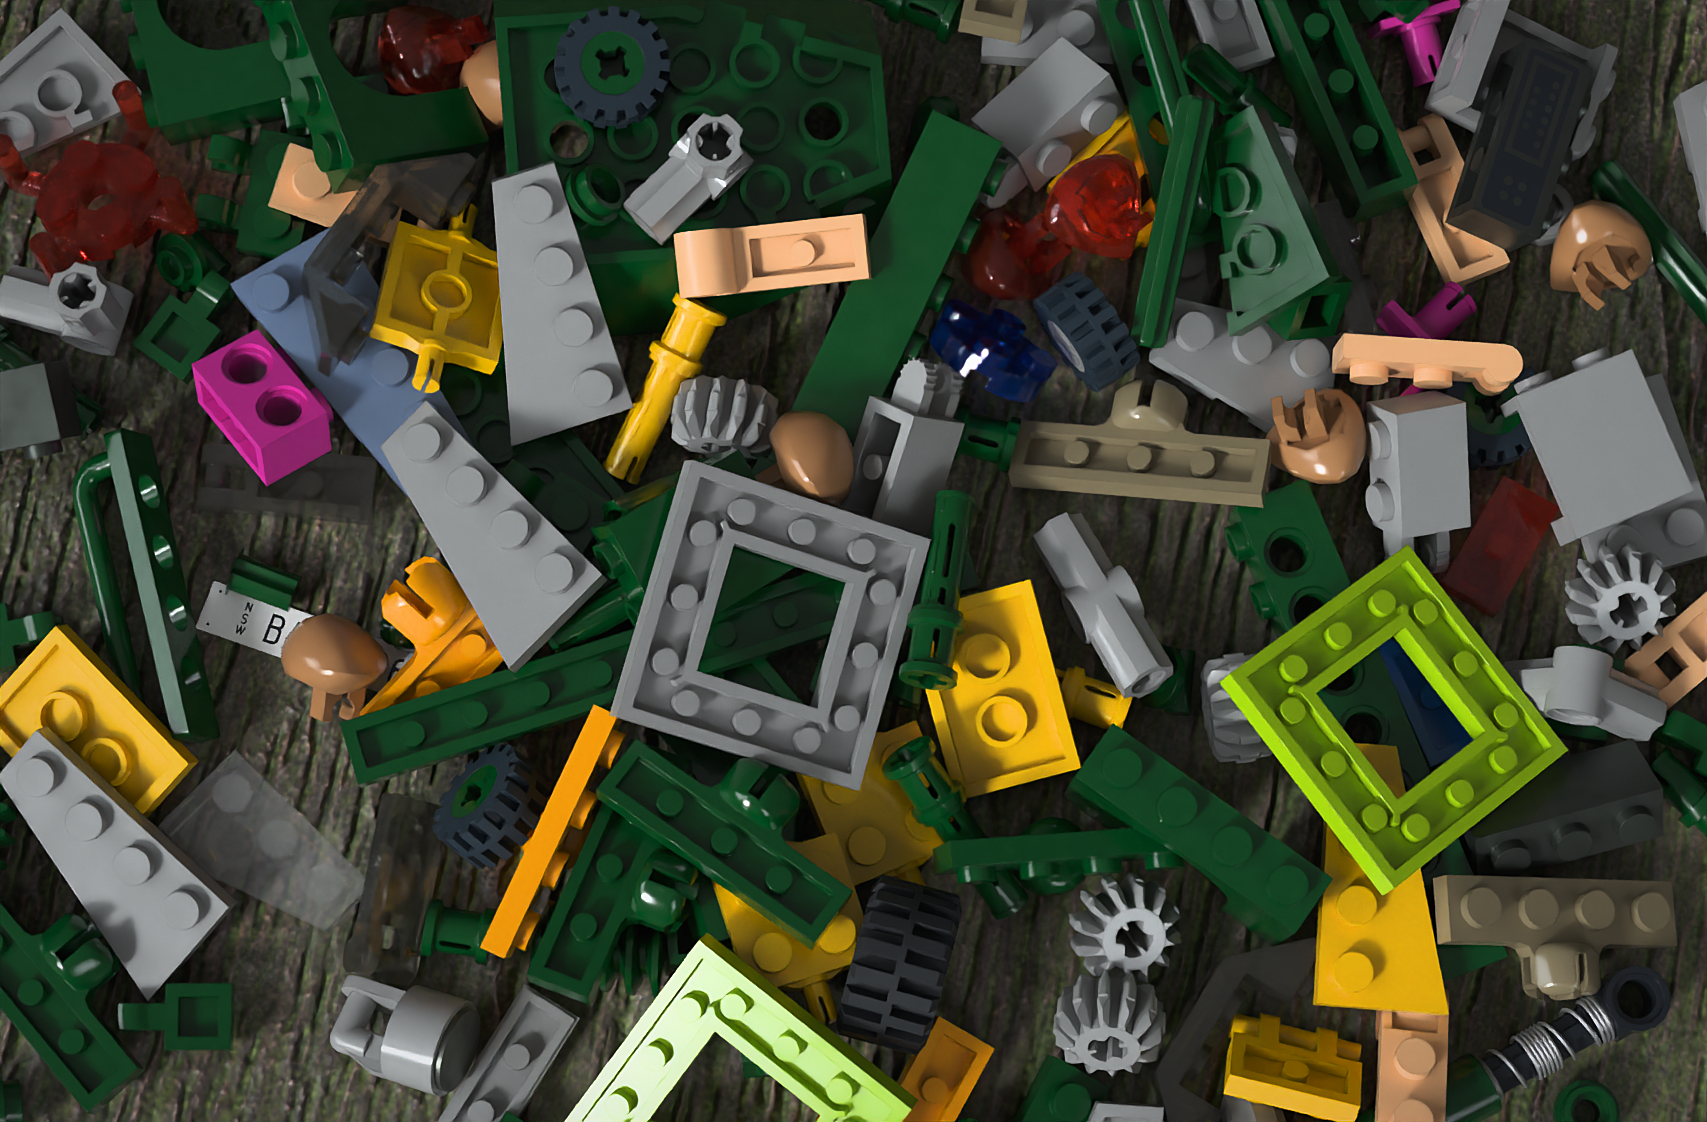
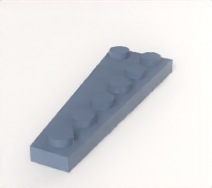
[230,222,477,497]

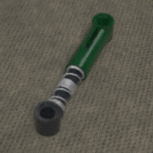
[1355,965,1671,1122]

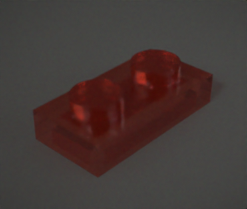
[1439,475,1559,619]

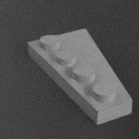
[492,160,633,446]
[380,401,607,673]
[0,726,237,1001]

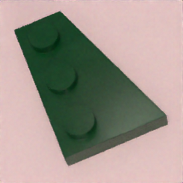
[1206,105,1343,336]

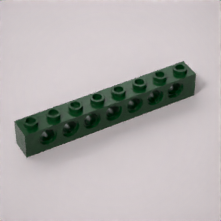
[1224,479,1508,983]

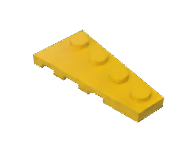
[1313,743,1449,1016]

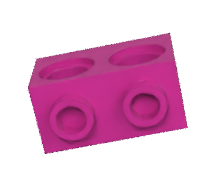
[192,329,334,486]

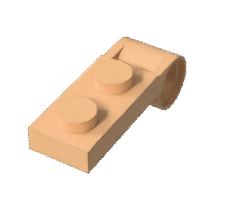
[673,214,872,299]
[1375,989,1449,1122]

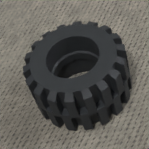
[836,874,962,1056]

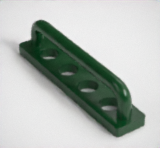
[1095,0,1224,252]
[72,428,220,743]

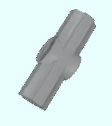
[1033,512,1173,698]

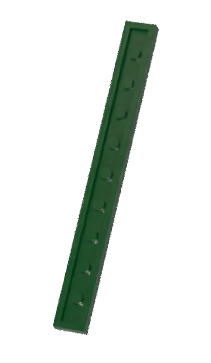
[339,534,980,788]

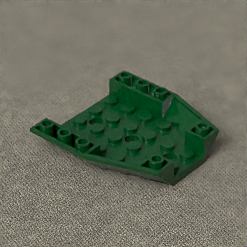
[493,0,892,337]

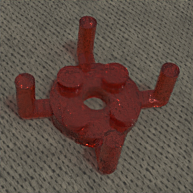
[0,80,199,283]

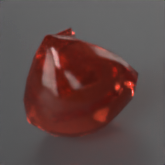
[377,5,490,96]
[1043,153,1153,259]
[958,208,1072,302]

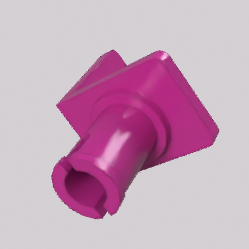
[1367,0,1461,89]
[1376,281,1477,396]

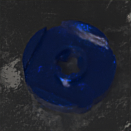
[930,299,1058,402]

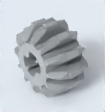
[671,375,779,462]
[1565,541,1676,654]
[1200,652,1273,764]
[1069,871,1181,983]
[1053,969,1166,1079]

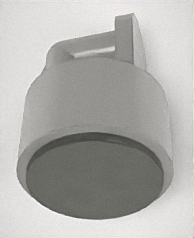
[330,975,480,1097]

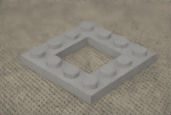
[609,460,931,791]

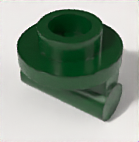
[156,221,232,292]
[1138,645,1196,716]

